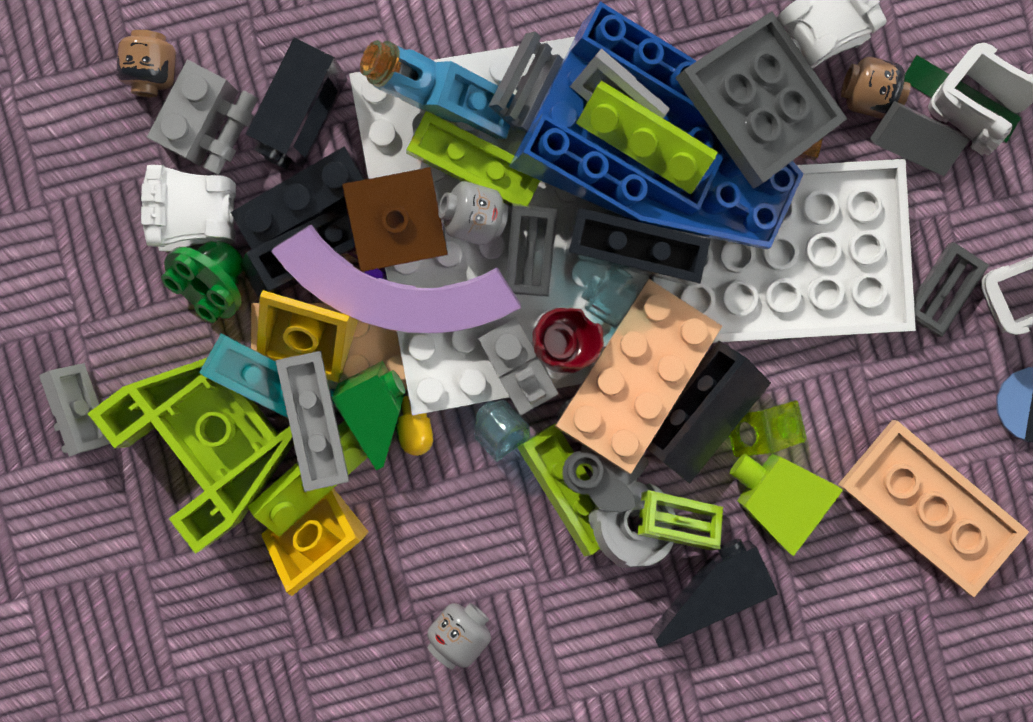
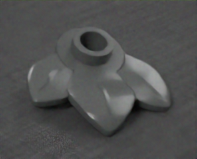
[562,445,649,512]

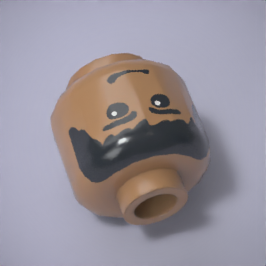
[116,30,176,97]
[841,57,910,118]

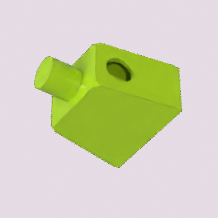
[730,454,843,556]

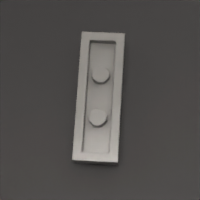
[276,351,349,492]

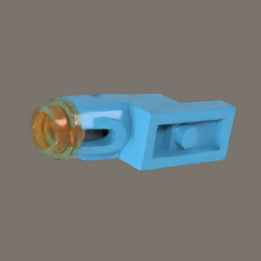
[360,40,515,139]

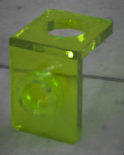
[729,400,807,457]

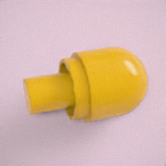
[396,396,433,456]

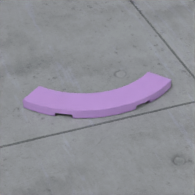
[272,225,521,333]

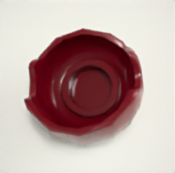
[532,308,604,374]

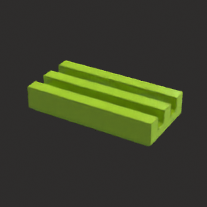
[637,490,723,551]

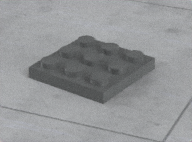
[675,11,847,189]

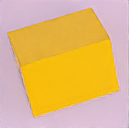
[256,290,358,383]
[261,488,369,596]

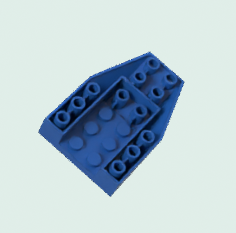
[509,1,804,250]

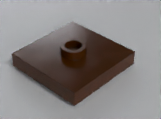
[342,167,448,272]

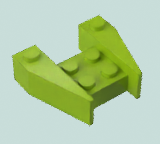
[87,358,294,554]

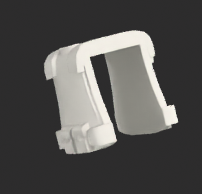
[777,0,887,69]
[928,43,1033,155]
[141,165,236,252]
[981,256,1033,335]

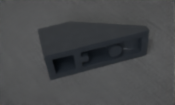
[240,204,356,299]
[651,539,778,648]

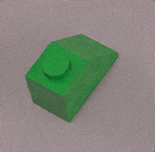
[331,361,405,470]

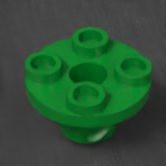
[161,241,243,323]

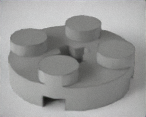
[589,480,675,568]

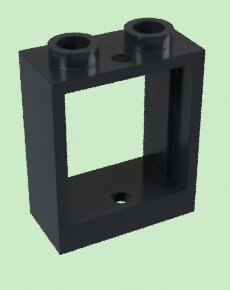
[246,37,347,170]

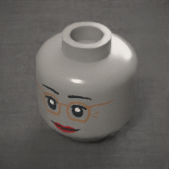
[438,181,508,245]
[427,603,491,669]

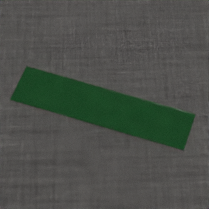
[905,55,1022,143]

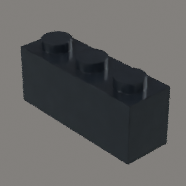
[230,146,365,249]
[564,208,711,286]
[647,341,771,484]

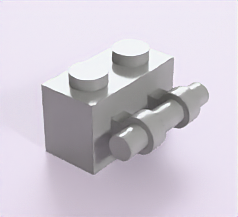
[147,59,258,175]

